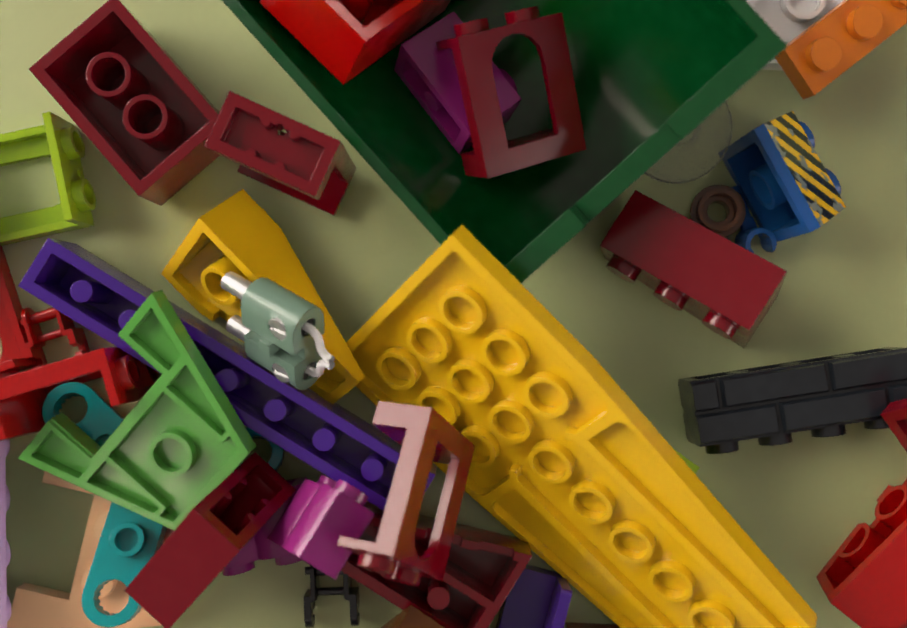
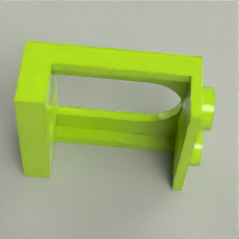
[0,112,96,246]

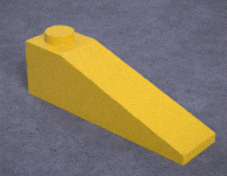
[161,189,365,404]

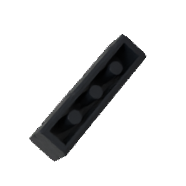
[678,347,907,454]

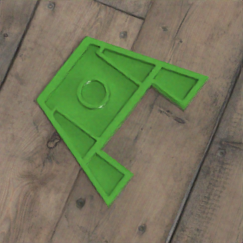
[18,290,257,530]

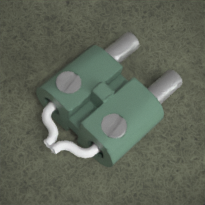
[221,271,335,390]

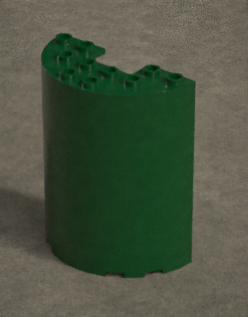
[222,0,787,283]

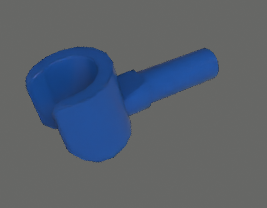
[731,185,777,253]

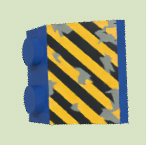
[719,111,846,242]

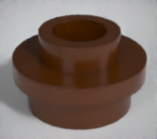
[690,185,746,238]

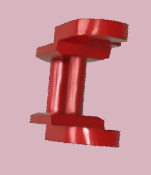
[20,307,90,369]

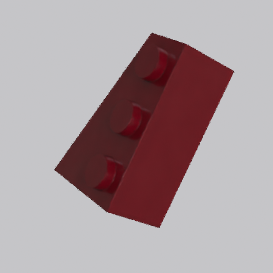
[600,190,787,348]
[341,501,532,628]

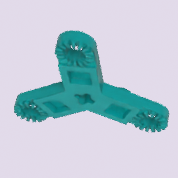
[42,382,284,627]

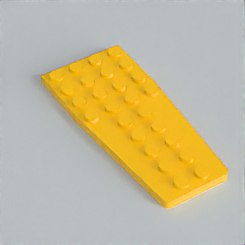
[346,225,817,628]

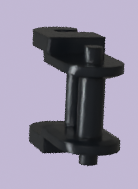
[303,565,360,628]

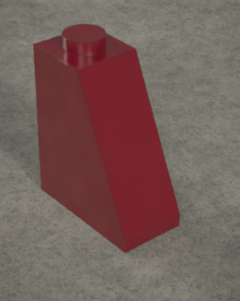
[124,452,296,628]

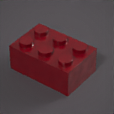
[29,0,220,206]

